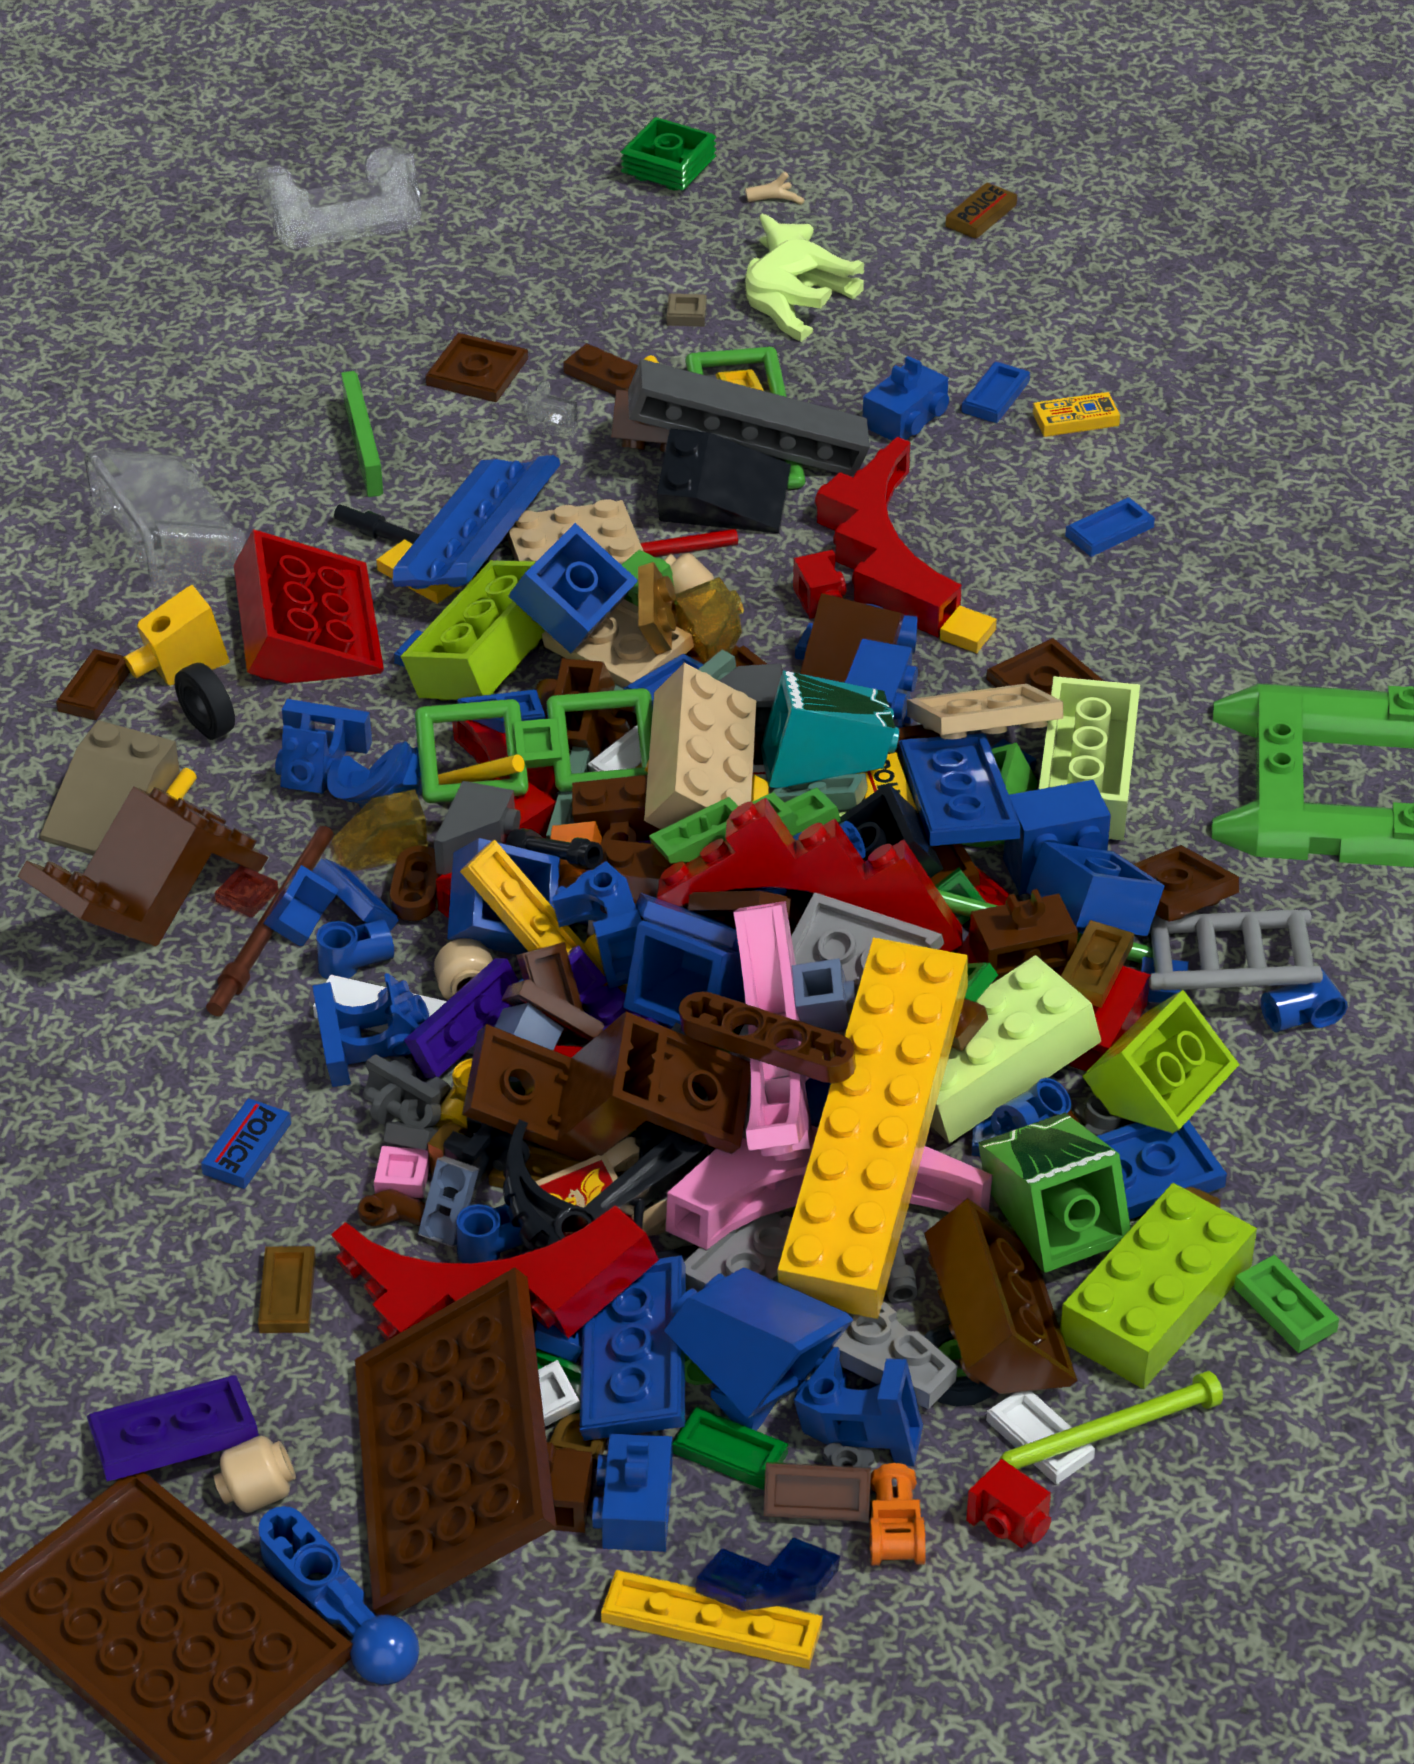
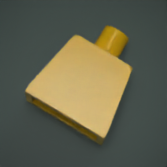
[124,585,230,686]

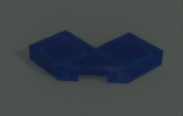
[696,1537,840,1611]

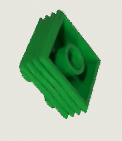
[620,117,716,191]

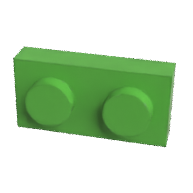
[1234,1254,1339,1353]

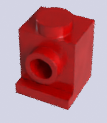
[793,550,846,619]
[966,1459,1051,1548]

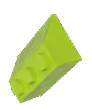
[1082,990,1240,1133]

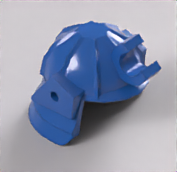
[327,741,422,817]

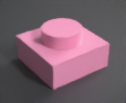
[374,1146,430,1198]

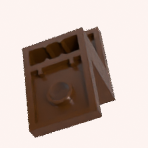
[17,786,269,946]
[462,1011,751,1162]

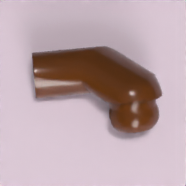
[357,1189,426,1227]

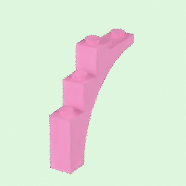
[734,901,814,1161]
[666,1125,992,1250]

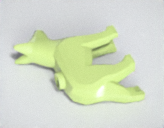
[745,214,864,342]

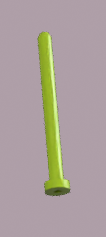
[999,1371,1223,1469]

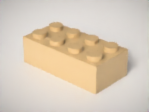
[644,663,756,829]

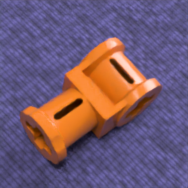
[870,1463,925,1566]

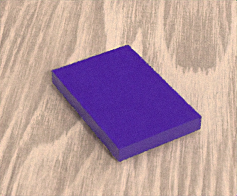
[86,1375,259,1482]

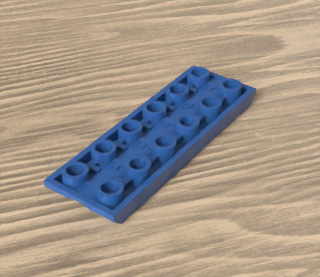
[392,455,561,589]

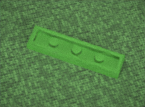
[341,371,383,497]

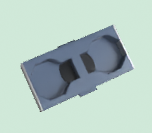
[418,1156,479,1247]

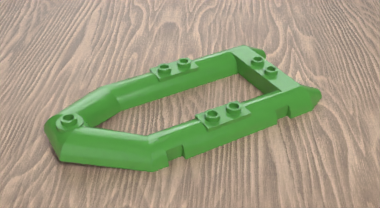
[1212,683,1414,867]

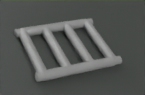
[1148,910,1323,990]

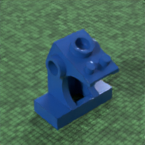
[275,699,372,794]
[552,861,642,989]
[312,973,429,1087]
[794,1347,923,1466]

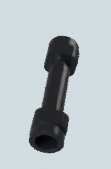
[506,828,603,870]

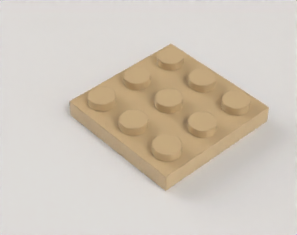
[506,499,643,564]

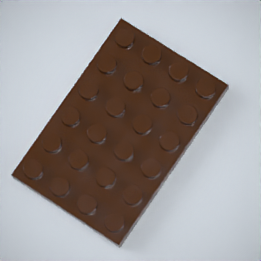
[355,1268,557,1616]
[0,1472,353,1764]

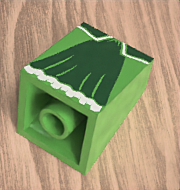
[978,1112,1131,1273]

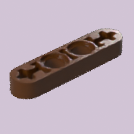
[679,991,856,1083]

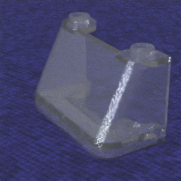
[255,145,422,249]
[84,448,247,598]

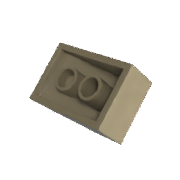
[40,720,180,855]

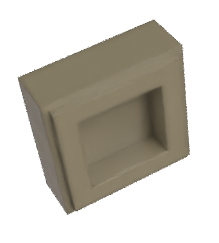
[667,293,707,327]

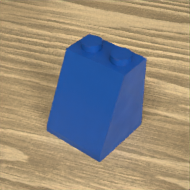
[623,921,746,1027]
[664,1267,854,1418]

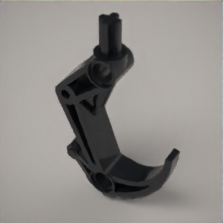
[503,1022,705,1250]

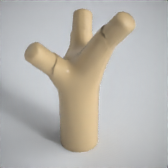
[745,172,804,205]

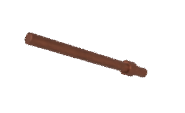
[206,826,334,1016]

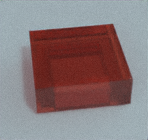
[215,865,279,918]

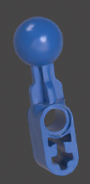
[258,1506,420,1685]

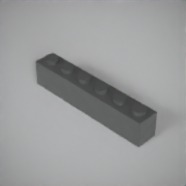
[628,359,870,476]

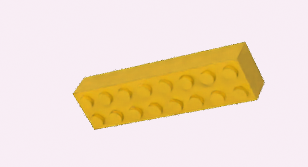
[777,937,968,1319]

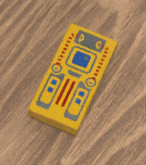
[1033,392,1120,437]

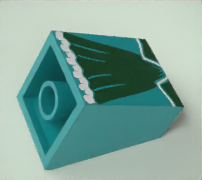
[760,670,899,789]

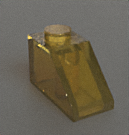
[674,577,744,664]
[332,789,428,872]

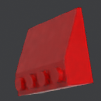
[233,529,384,684]

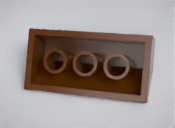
[924,1198,1078,1394]

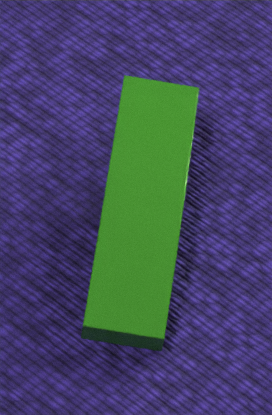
[649,787,841,863]

